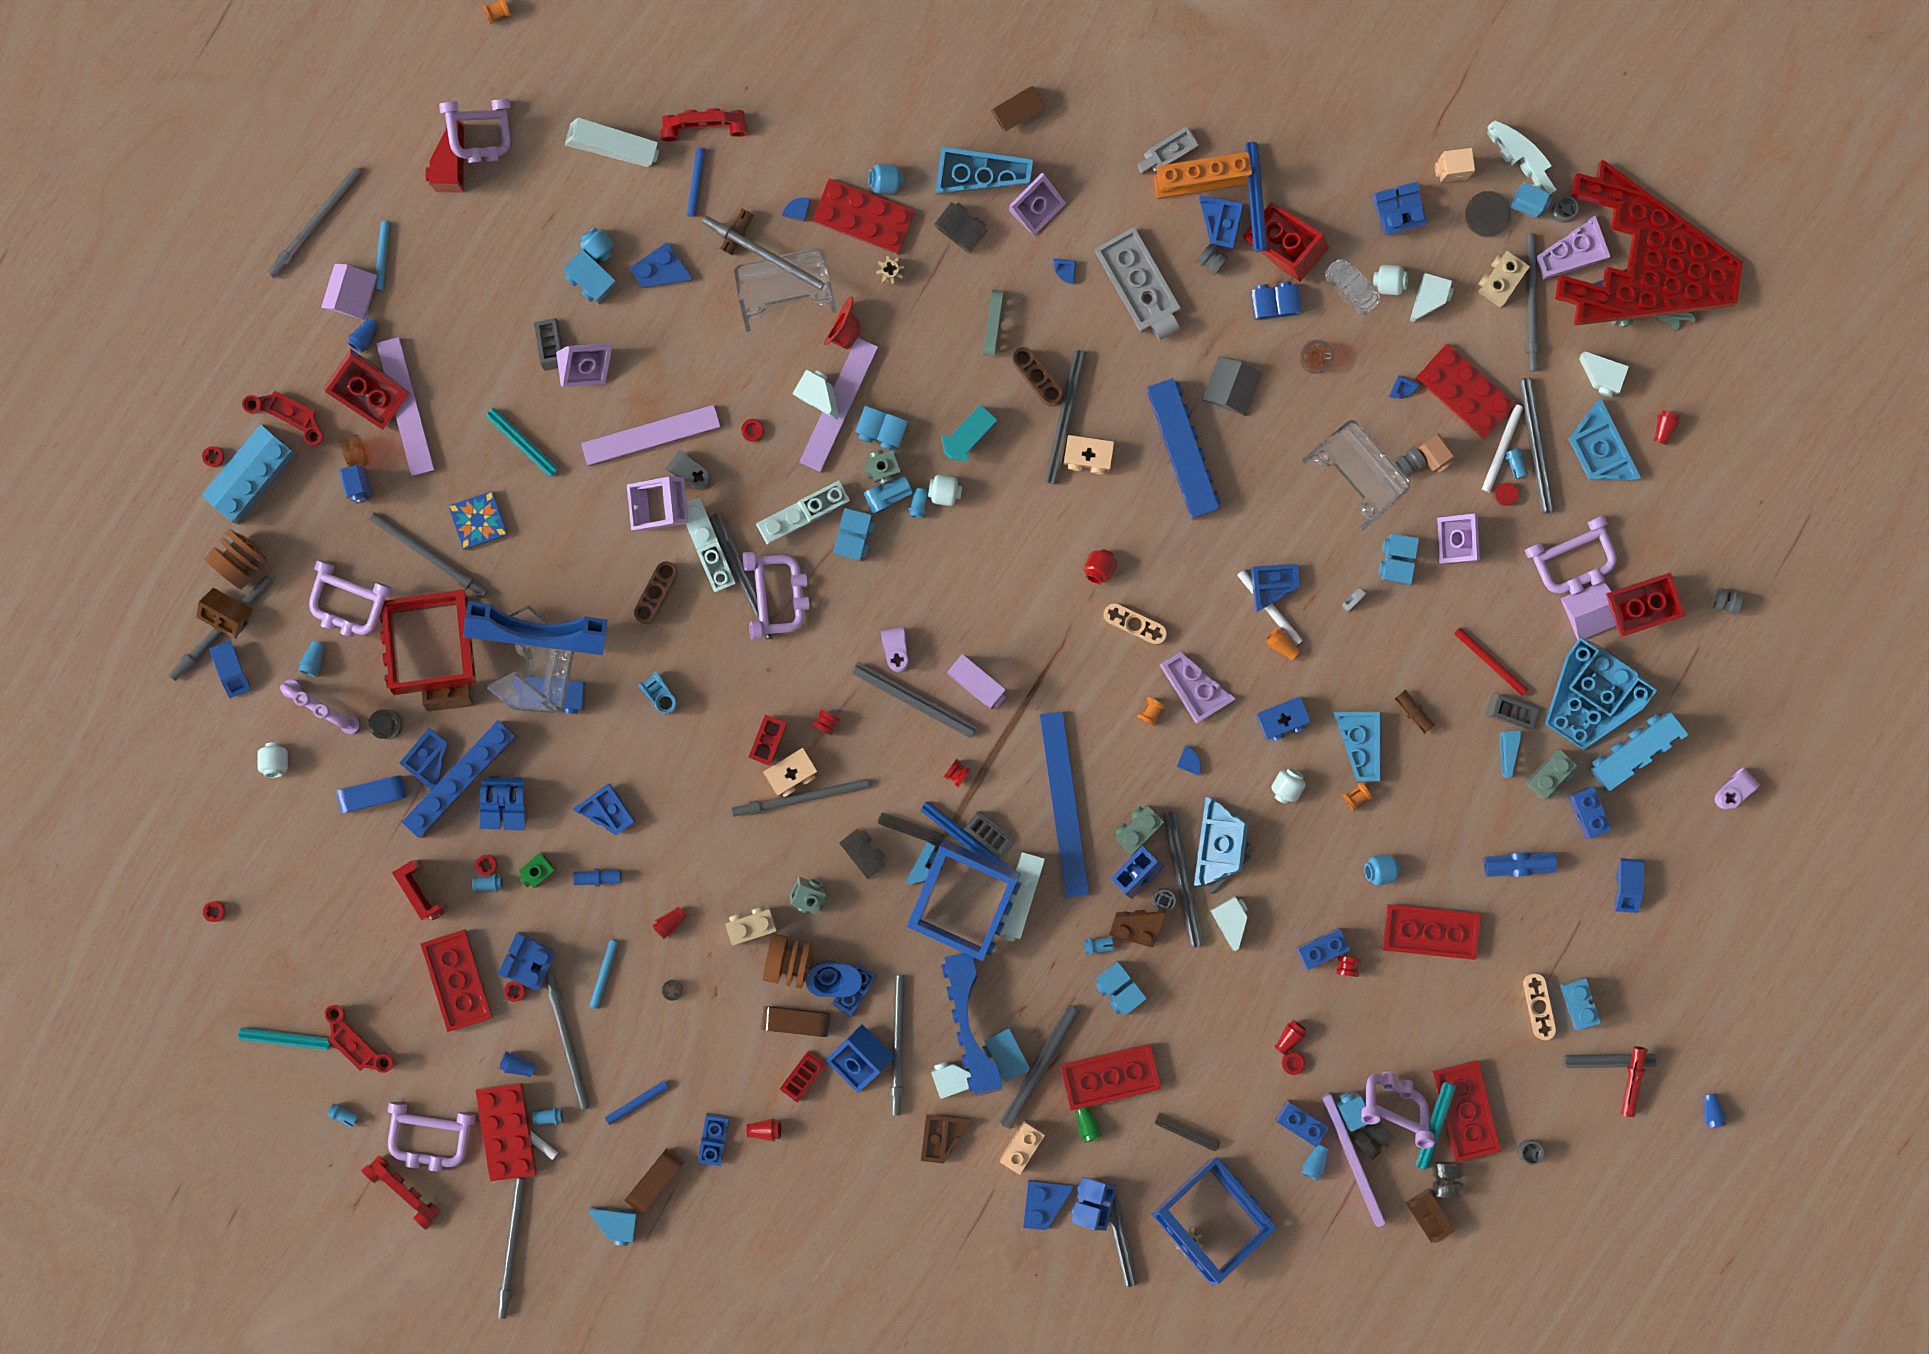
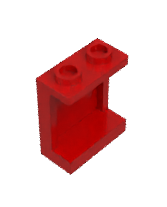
[392,860,448,921]

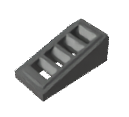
[534,318,563,371]
[1486,694,1540,730]
[964,811,1014,858]

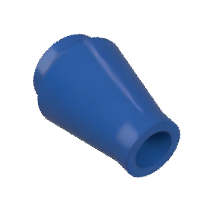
[347,317,379,353]
[499,1051,535,1077]
[1703,1093,1727,1129]

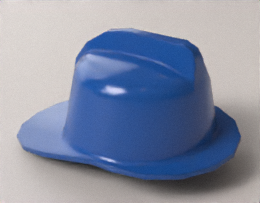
[806,960,862,997]

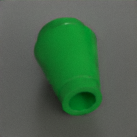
[1075,1107,1102,1143]

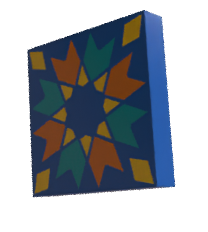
[449,491,507,550]

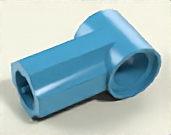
[863,476,913,514]

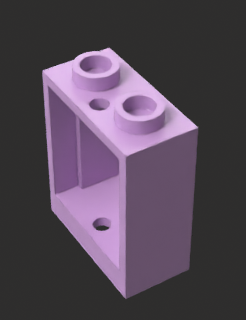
[627,477,688,531]
[947,654,1006,709]

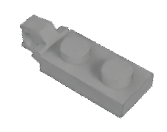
[1137,126,1199,175]

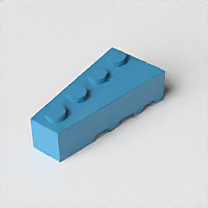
[935,147,1033,194]
[1589,713,1688,791]

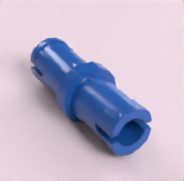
[573,868,621,887]

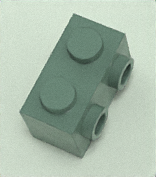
[1524,750,1577,799]
[1114,806,1164,855]

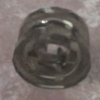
[662,979,683,1001]

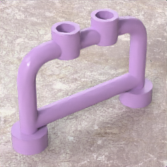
[439,99,511,163]
[1525,515,1617,595]
[743,552,809,640]
[309,560,393,637]
[280,679,361,734]
[1361,1071,1434,1149]
[388,1102,476,1172]

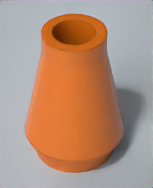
[1265,627,1300,660]

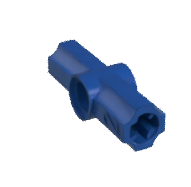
[1484,852,1557,877]

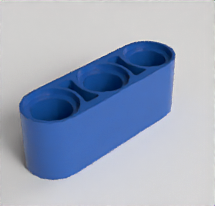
[336,775,406,814]

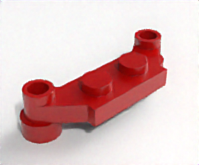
[660,108,748,142]
[242,390,324,446]
[324,1004,394,1073]
[361,1155,440,1230]

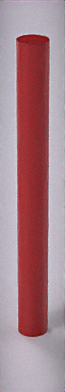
[1454,627,1528,696]

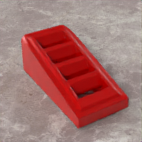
[779,1051,826,1103]

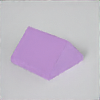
[1009,173,1066,235]
[321,264,378,320]
[556,343,612,387]
[1437,513,1480,564]
[1561,581,1616,640]

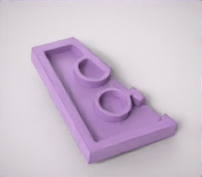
[1536,215,1610,280]
[1160,652,1235,723]

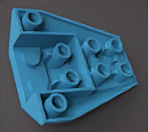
[1545,637,1657,750]

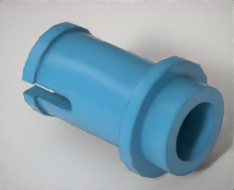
[1505,448,1528,479]
[908,488,928,518]
[472,874,503,892]
[1083,936,1113,956]
[327,1103,358,1128]
[532,1107,563,1126]

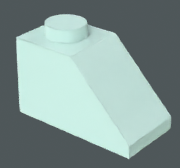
[1410,273,1454,322]
[1579,351,1629,397]
[793,370,839,419]
[1210,896,1248,951]
[931,1061,971,1099]

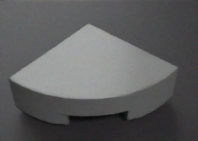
[1342,588,1366,612]

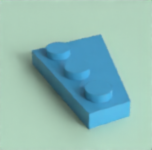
[1334,712,1380,781]

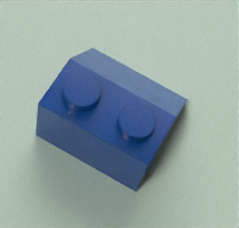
[826,1024,894,1093]

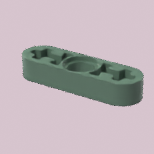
[983,289,1003,357]

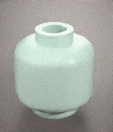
[1373,265,1408,295]
[928,474,962,506]
[257,742,288,778]
[1271,768,1306,804]

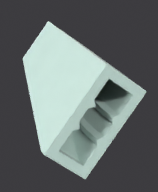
[565,118,659,167]
[1001,852,1045,942]

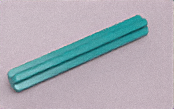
[486,408,558,477]
[238,1027,331,1050]
[1416,1082,1456,1170]

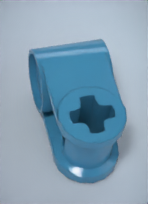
[637,670,678,715]

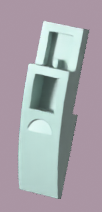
[1487,121,1556,196]
[756,480,850,545]
[686,497,736,592]

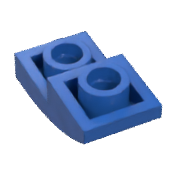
[831,964,877,1017]
[698,1113,729,1166]

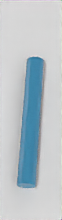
[374,221,390,291]
[590,940,619,1009]

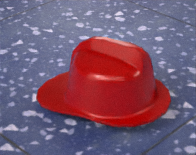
[824,296,860,350]

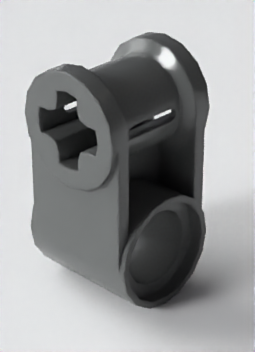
[666,450,711,490]

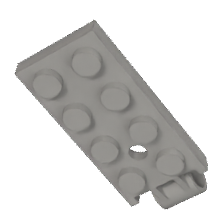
[1094,227,1181,341]

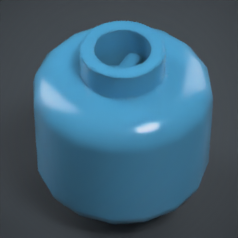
[868,164,903,194]
[580,227,614,263]
[1364,854,1401,886]

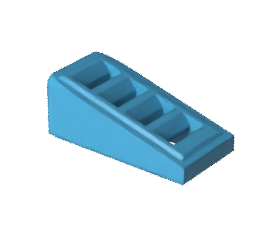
[1500,731,1522,778]

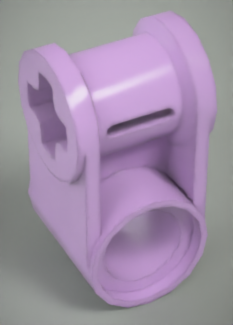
[881,626,909,672]
[1715,767,1760,809]

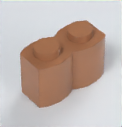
[1418,433,1455,472]

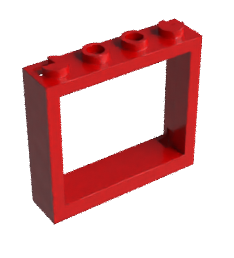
[379,589,477,695]

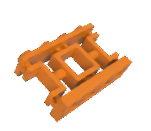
[1153,152,1252,199]

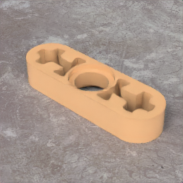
[1103,604,1166,645]
[1523,973,1556,1040]

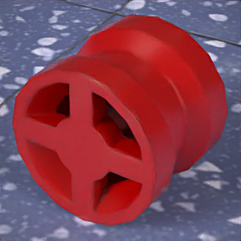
[812,709,840,736]
[943,758,971,787]
[1336,956,1361,977]

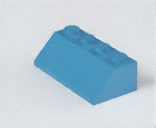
[202,424,297,524]

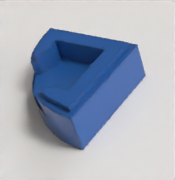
[782,197,810,222]
[1053,258,1076,285]
[1389,375,1420,399]
[1177,745,1200,775]

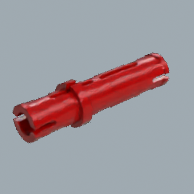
[1620,1046,1648,1117]

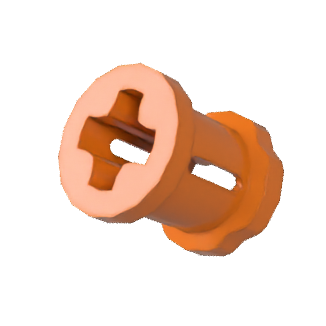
[482,0,512,24]
[1137,697,1166,727]
[1342,782,1373,812]

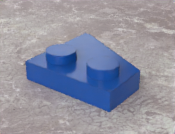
[1199,195,1244,250]
[629,242,693,288]
[1251,564,1300,612]
[399,727,447,790]
[573,783,636,835]
[1023,1180,1073,1230]

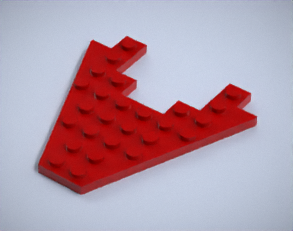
[1555,160,1743,326]

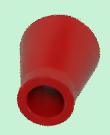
[1654,410,1680,445]
[652,906,687,940]
[1275,1020,1307,1055]
[746,1118,782,1142]

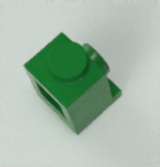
[519,852,556,888]

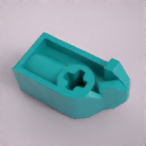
[941,404,997,462]

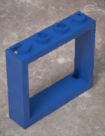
[906,839,1022,961]
[1151,1157,1277,1286]

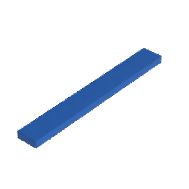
[1039,711,1089,898]

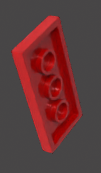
[812,178,915,255]
[1415,343,1515,439]
[1382,904,1480,960]
[420,929,493,1032]
[1060,1043,1161,1110]
[1432,1060,1501,1162]
[475,1082,537,1181]

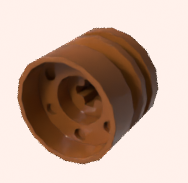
[204,529,268,590]
[763,933,812,989]

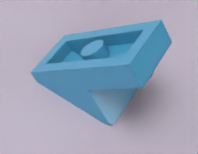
[905,842,941,885]

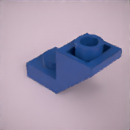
[209,640,251,699]
[1614,858,1644,913]

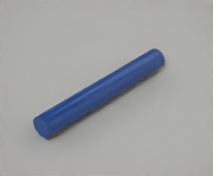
[687,147,706,217]
[605,1080,669,1125]

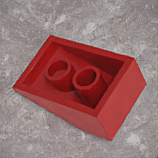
[425,121,465,192]
[1243,202,1329,282]
[324,348,409,430]
[1606,572,1685,637]

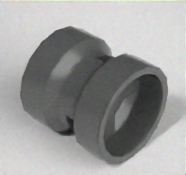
[1552,196,1579,223]
[1196,244,1228,275]
[1395,447,1427,478]
[1713,588,1743,615]
[1151,889,1176,912]
[1517,1140,1544,1165]

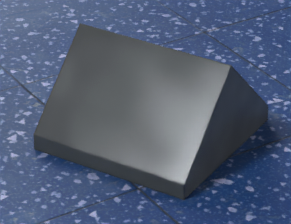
[1202,357,1261,416]

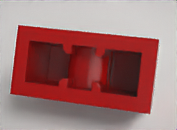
[748,714,788,766]

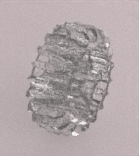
[1324,259,1380,315]

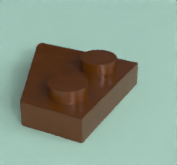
[1109,908,1166,948]
[921,1114,971,1164]

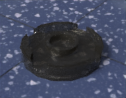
[1465,191,1511,237]

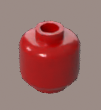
[1083,549,1117,585]

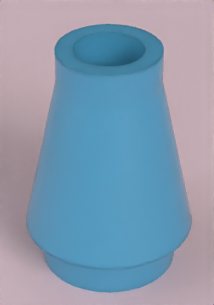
[298,641,325,677]
[1302,1145,1329,1181]

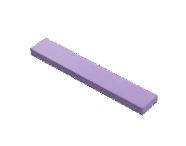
[376,337,435,477]
[799,338,878,472]
[581,405,721,466]
[1321,1093,1386,1227]

